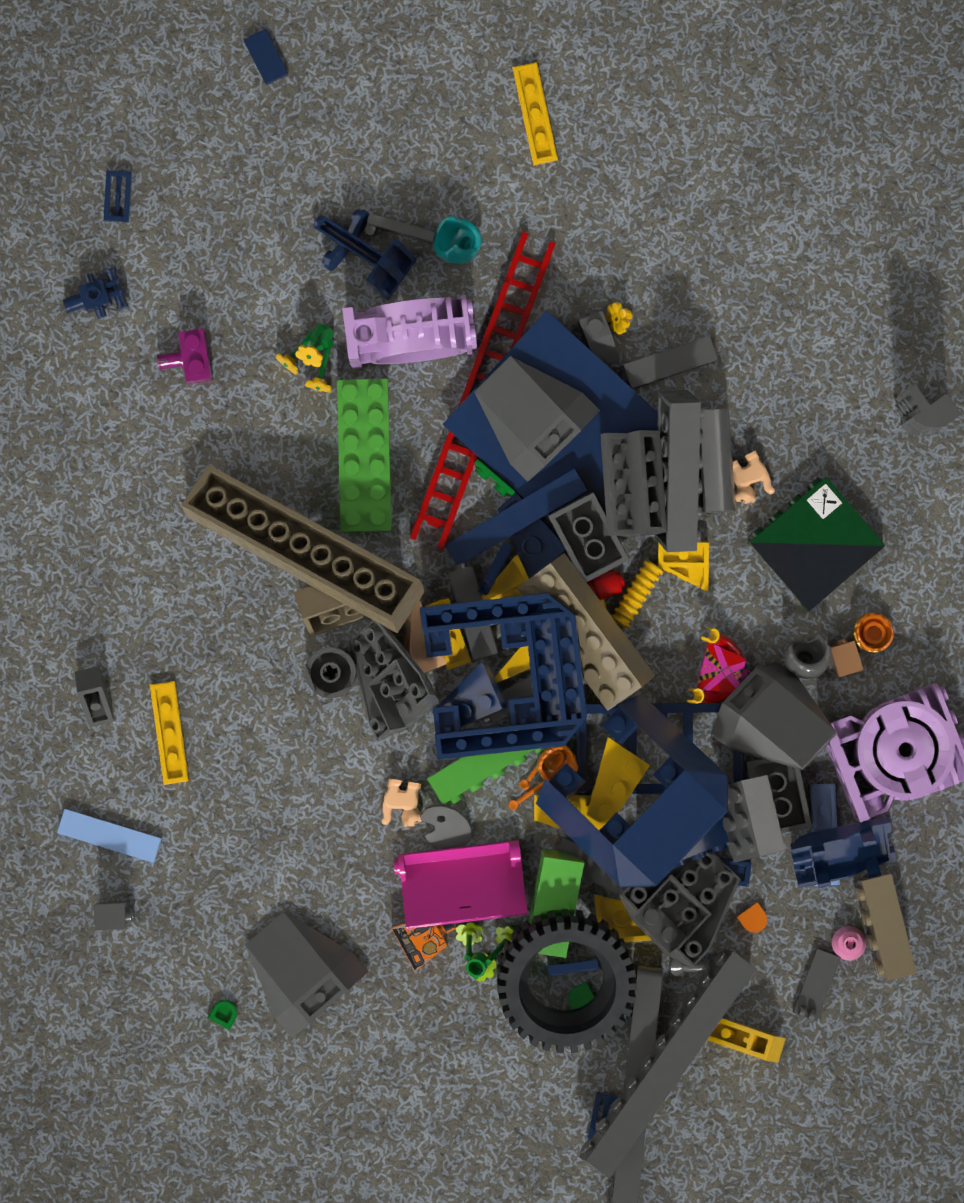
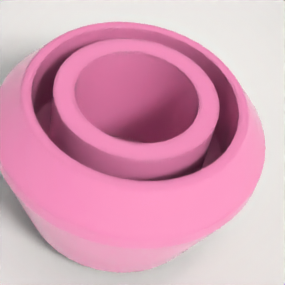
[832,926,866,961]

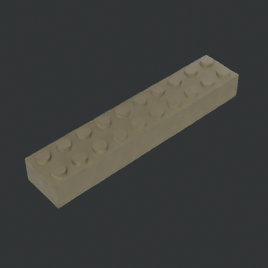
[181,465,425,633]

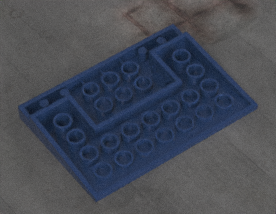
[442,310,658,525]

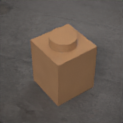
[831,638,864,678]

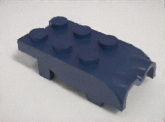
[790,816,897,888]

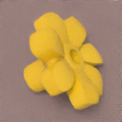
[604,302,633,335]

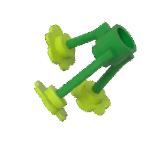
[456,921,514,982]

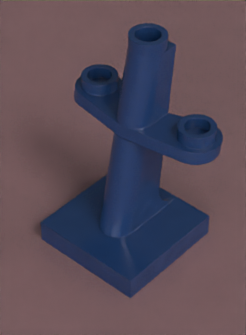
[313,209,417,301]

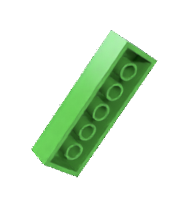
[337,379,392,533]

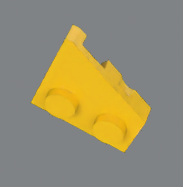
[482,555,529,600]

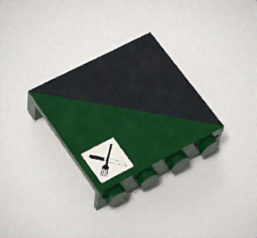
[748,477,886,612]

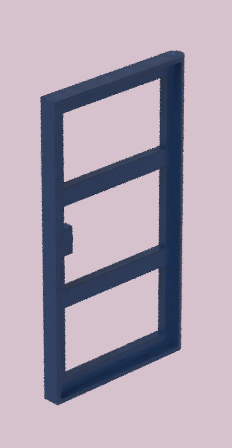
[576,702,744,795]

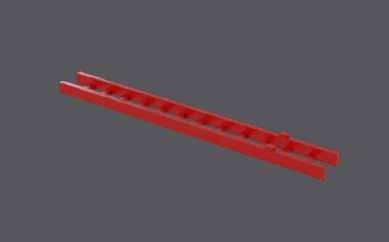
[410,232,556,551]

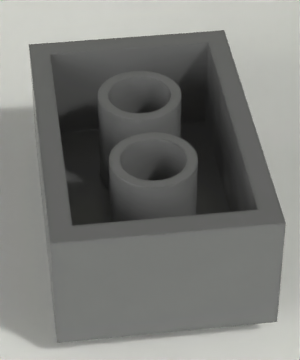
[548,490,629,582]
[744,758,812,833]
[723,775,785,863]

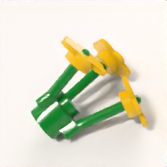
[275,324,334,393]

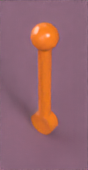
[519,765,538,790]
[508,780,545,810]

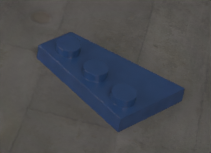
[498,492,566,579]
[432,660,507,727]

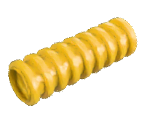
[611,561,664,629]

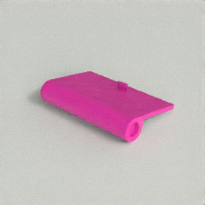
[393,840,528,929]

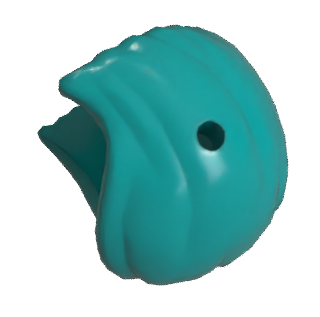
[433,216,482,265]

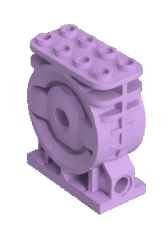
[342,295,477,370]
[826,683,964,822]

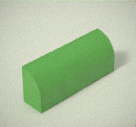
[529,848,584,958]

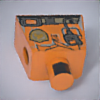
[391,922,456,971]

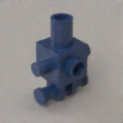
[63,267,129,319]

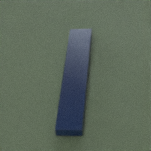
[445,468,588,565]

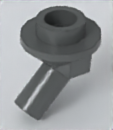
[669,957,705,977]

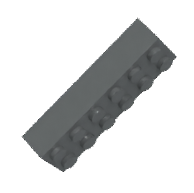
[655,390,704,552]

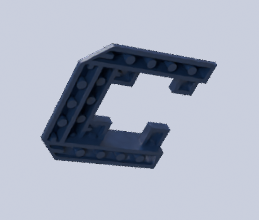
[420,593,587,760]
[536,694,728,888]

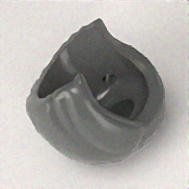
[784,634,832,679]

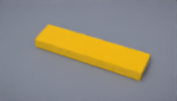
[512,62,558,166]
[150,681,189,785]

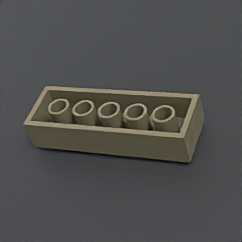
[517,553,655,711]

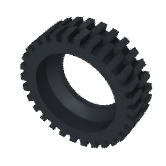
[496,909,637,1053]

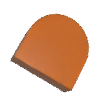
[737,902,767,933]

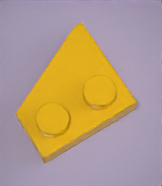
[658,541,709,591]

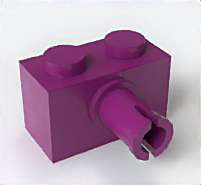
[157,328,213,385]

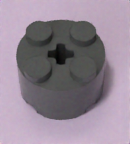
[305,647,357,698]

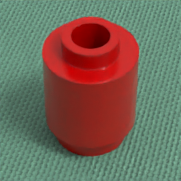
[586,569,625,601]

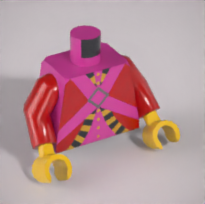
[687,626,752,704]

